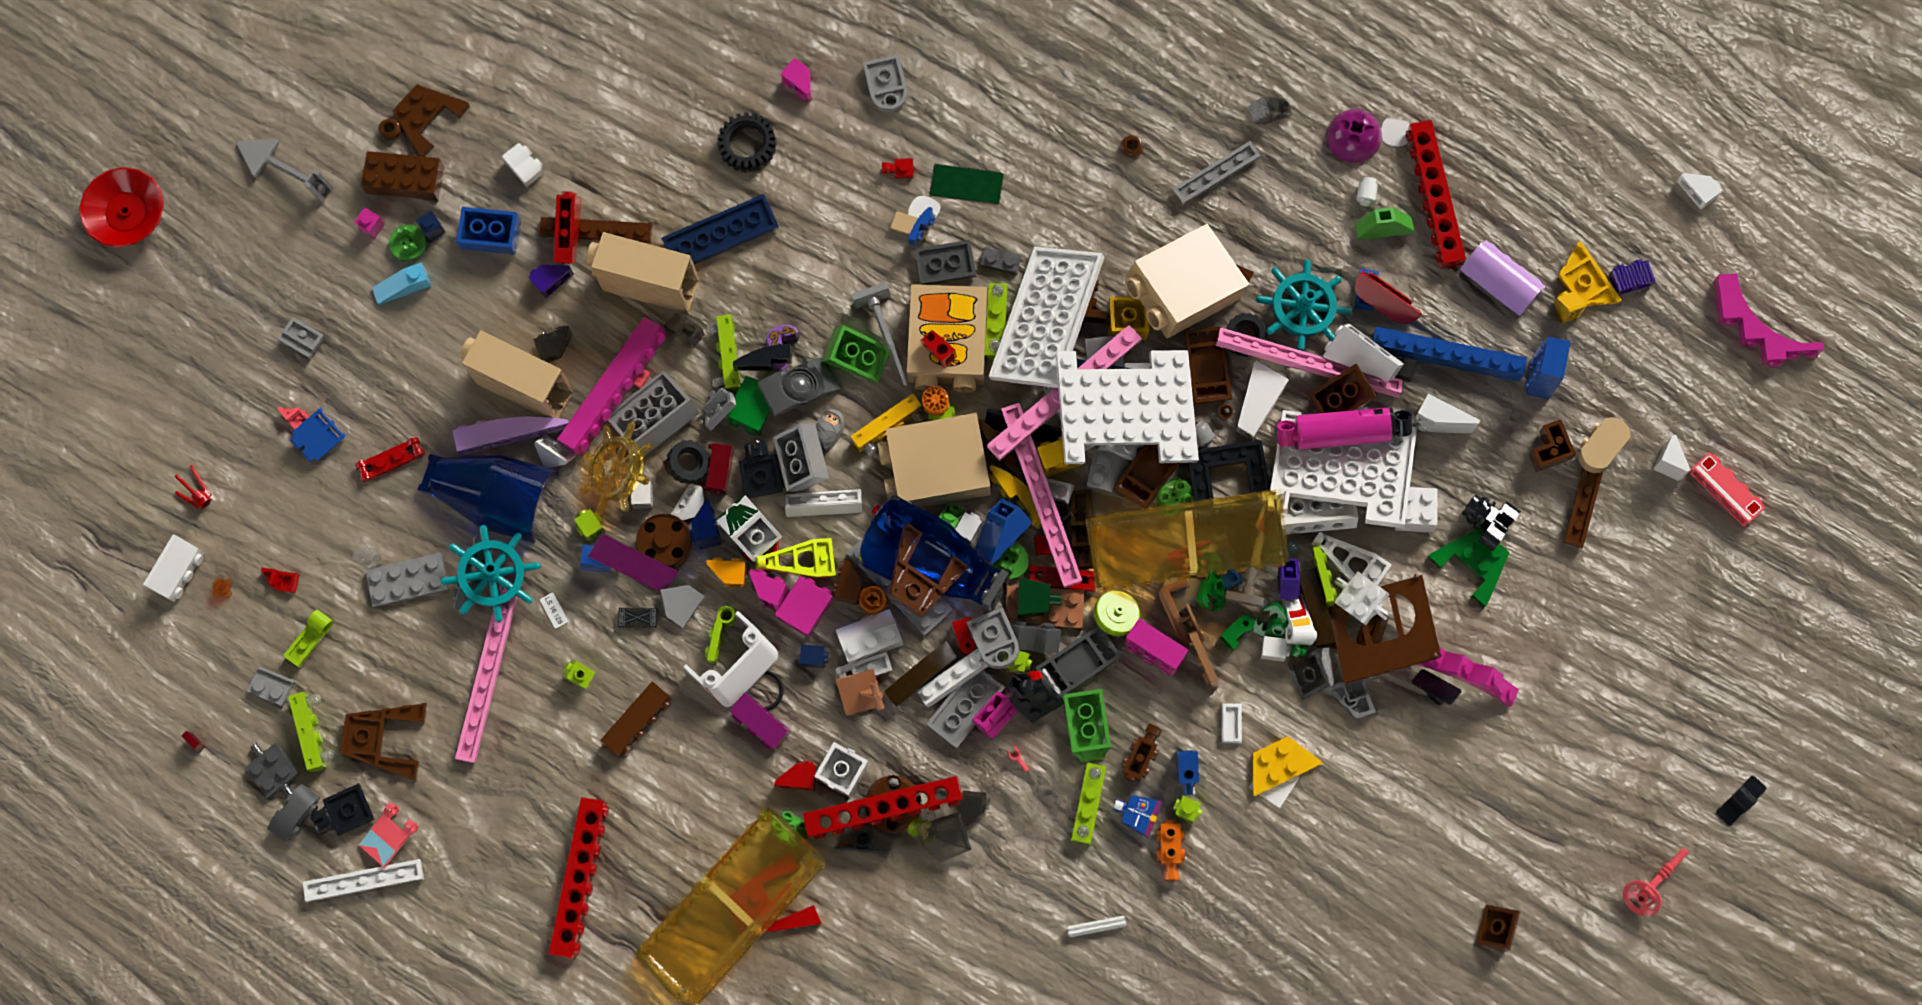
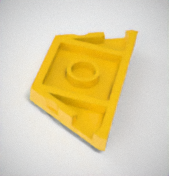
[1558,241,1622,306]
[1252,736,1322,797]

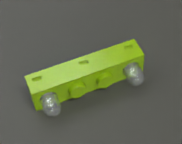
[985,283,1008,360]
[705,314,741,393]
[288,692,336,773]
[1071,763,1106,845]

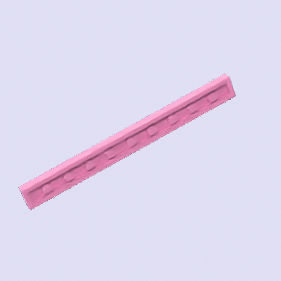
[987,325,1142,460]
[1216,328,1403,398]
[1001,403,1082,588]
[455,574,518,764]

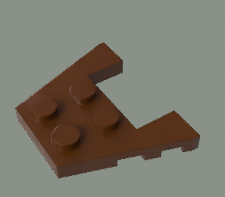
[392,84,470,157]

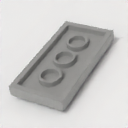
[366,552,449,608]
[926,670,1005,749]

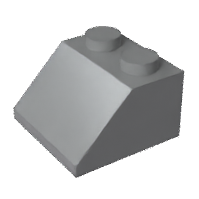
[1086,449,1132,499]

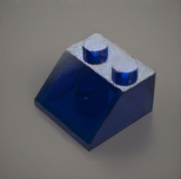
[689,500,722,550]

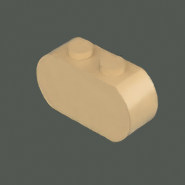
[1578,417,1630,473]

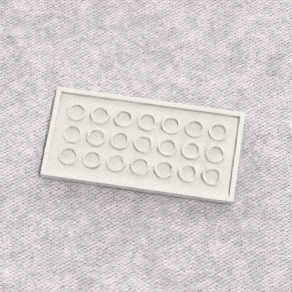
[989,247,1104,388]

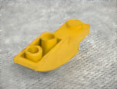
[988,466,1042,529]

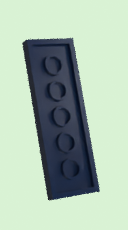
[661,194,779,265]

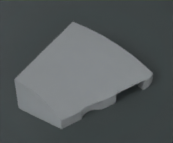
[1327,679,1377,719]

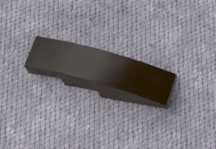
[978,419,1027,485]
[1070,489,1094,570]
[1299,568,1336,648]
[884,642,958,707]

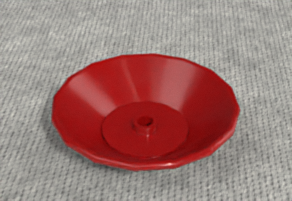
[79,167,164,248]

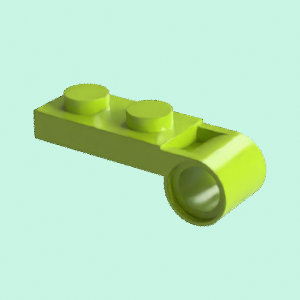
[705,606,737,665]
[283,610,333,668]

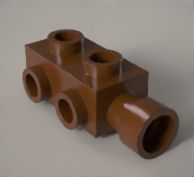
[1121,724,1162,782]

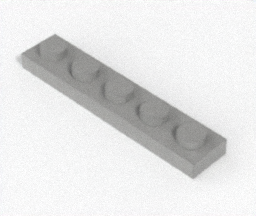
[1172,141,1261,206]

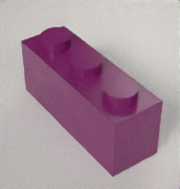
[730,693,792,749]

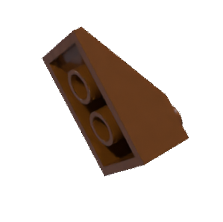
[1309,363,1377,413]

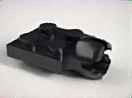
[739,440,783,499]
[1008,672,1064,723]
[311,783,375,836]

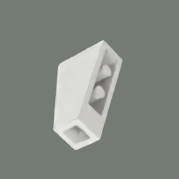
[1323,324,1404,381]
[1236,360,1289,441]

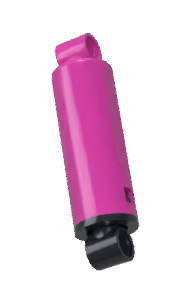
[1277,407,1412,450]

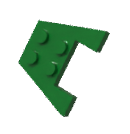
[1427,527,1510,608]

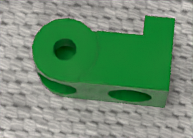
[1219,615,1255,652]

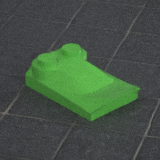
[1063,689,1111,762]

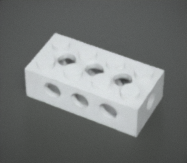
[1276,497,1359,535]

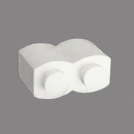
[501,143,544,187]

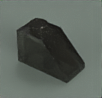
[959,791,990,833]

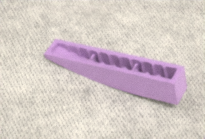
[452,416,569,456]

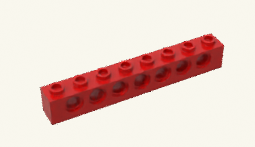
[1405,120,1466,269]
[803,776,964,840]
[548,797,609,959]

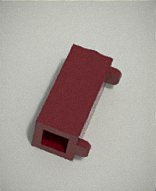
[701,443,734,496]

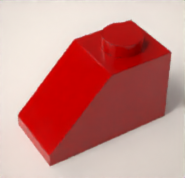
[774,761,817,791]

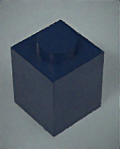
[416,210,446,242]
[800,644,829,668]

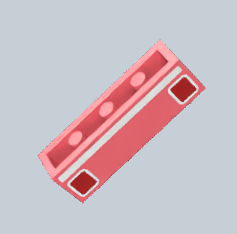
[1689,452,1765,527]

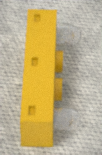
[850,394,924,457]

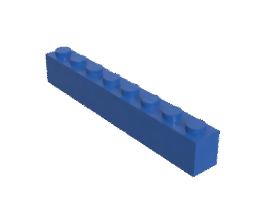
[1372,326,1527,382]

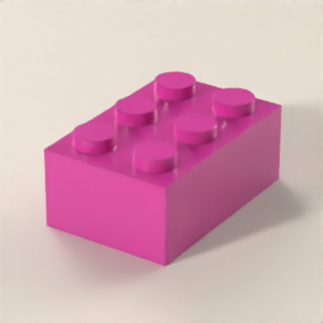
[1125,618,1189,676]

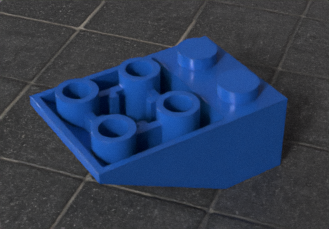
[974,498,1032,564]

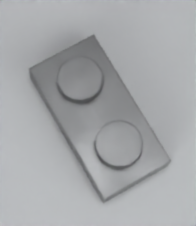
[981,247,1021,274]

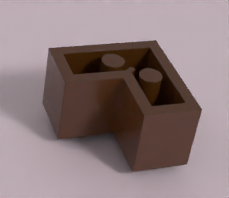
[1529,419,1576,472]

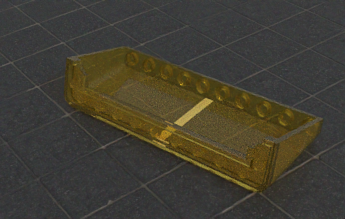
[1086,489,1289,591]
[634,806,826,1005]

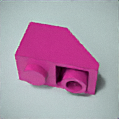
[780,58,812,102]

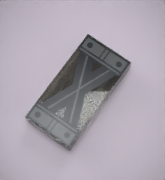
[618,608,658,628]

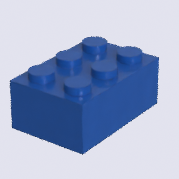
[456,207,521,255]

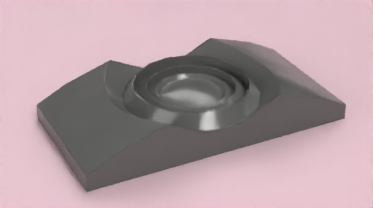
[757,357,841,416]
[1035,626,1122,697]

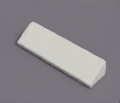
[785,489,862,517]

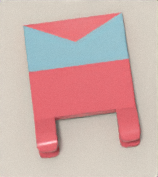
[359,802,419,868]

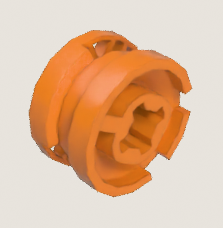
[922,386,949,416]
[859,586,887,615]

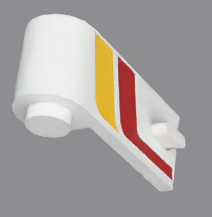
[1281,594,1317,645]

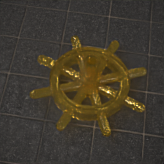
[580,422,652,516]

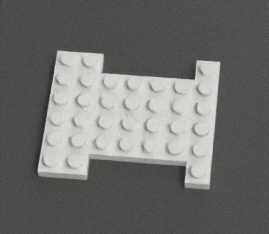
[1055,350,1199,464]
[1268,410,1417,528]

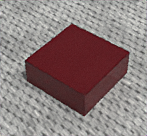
[181,730,206,752]

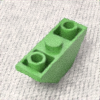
[1355,207,1415,241]

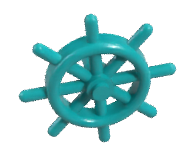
[1256,259,1353,351]
[440,525,541,623]

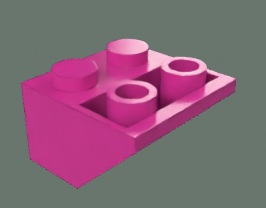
[749,569,789,612]

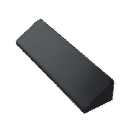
[985,409,1061,443]

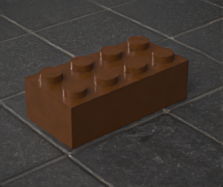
[361,151,444,201]

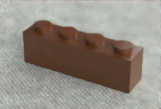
[600,681,672,758]

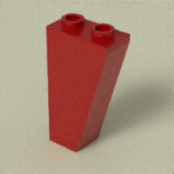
[554,191,582,264]

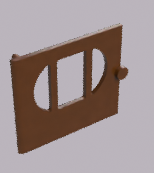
[1328,574,1442,684]

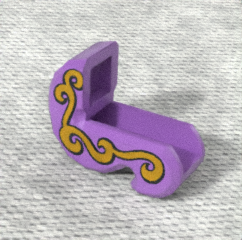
[766,325,800,372]

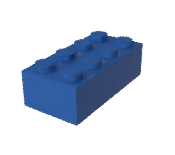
[1525,337,1571,399]

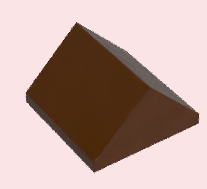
[1475,905,1520,952]

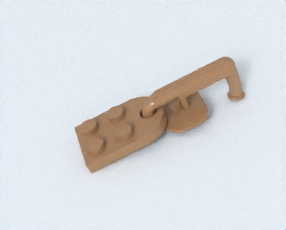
[1159,577,1220,688]

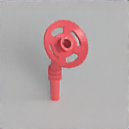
[1622,847,1689,916]

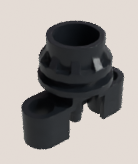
[1461,493,1521,551]

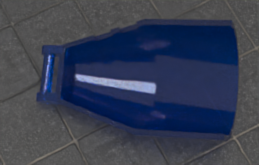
[417,454,559,544]
[859,496,1000,605]

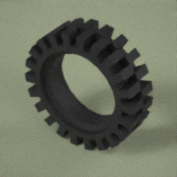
[718,112,776,172]

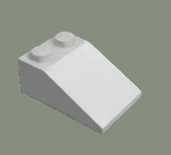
[1413,394,1480,434]

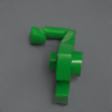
[1196,552,1225,611]
[1253,602,1308,658]

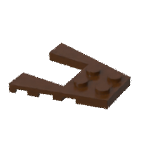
[888,522,969,618]
[340,703,427,781]

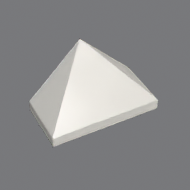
[534,434,576,469]
[671,483,706,520]

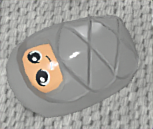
[815,409,845,451]

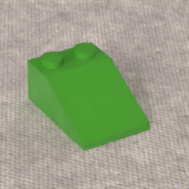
[821,325,890,383]

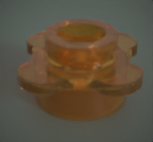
[213,579,233,598]

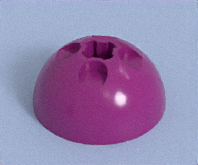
[1326,109,1382,163]

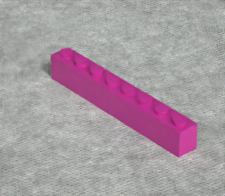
[557,317,668,456]

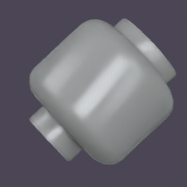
[1195,421,1215,449]

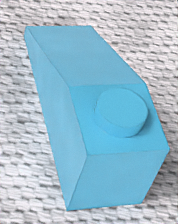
[372,263,431,305]

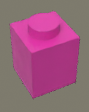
[354,207,385,239]

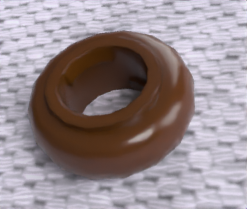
[378,118,401,140]
[1121,135,1144,157]

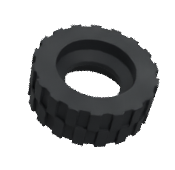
[1226,313,1267,357]
[666,440,710,484]

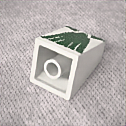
[715,494,782,562]

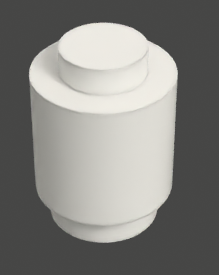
[1357,177,1378,206]

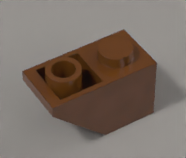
[832,560,863,606]

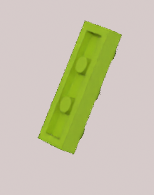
[1312,546,1337,607]

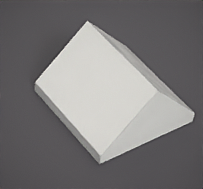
[1653,435,1690,481]

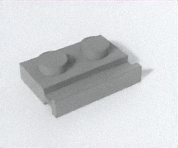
[278,317,325,359]
[247,666,296,707]

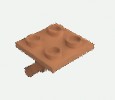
[836,669,885,716]

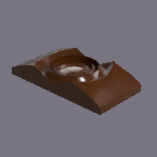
[1184,326,1232,404]
[1114,445,1181,510]

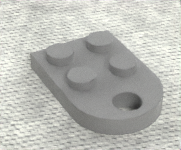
[863,54,908,112]
[967,607,1019,669]

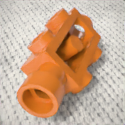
[1156,820,1185,881]

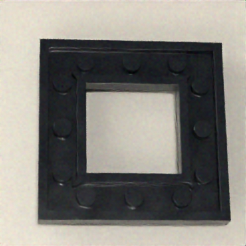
[1187,440,1275,527]

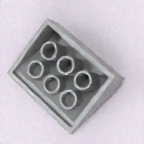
[607,370,700,459]

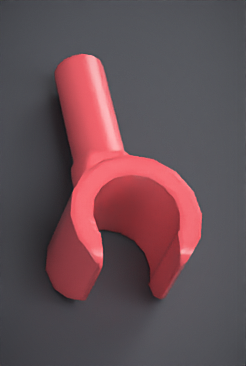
[1007,746,1029,772]

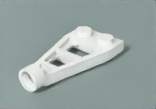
[1312,531,1392,585]

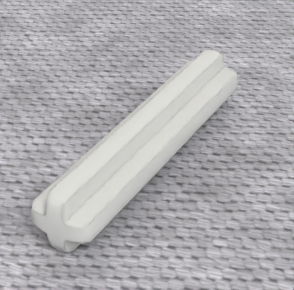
[1067,916,1126,937]

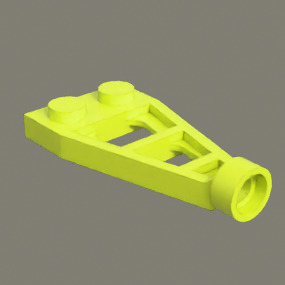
[755,538,836,578]

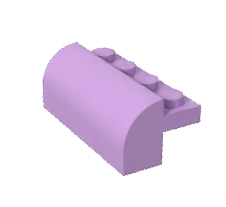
[1460,240,1546,316]

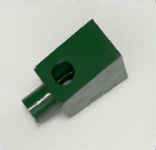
[1017,578,1061,618]

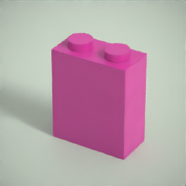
[775,576,834,638]

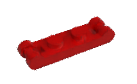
[355,437,425,482]
[1028,565,1097,592]

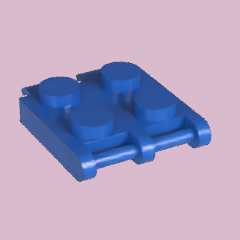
[289,407,347,462]

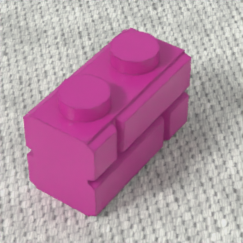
[972,691,1018,739]

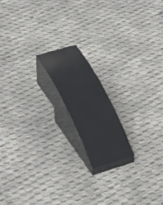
[733,344,792,371]

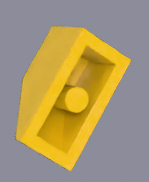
[1553,291,1587,323]

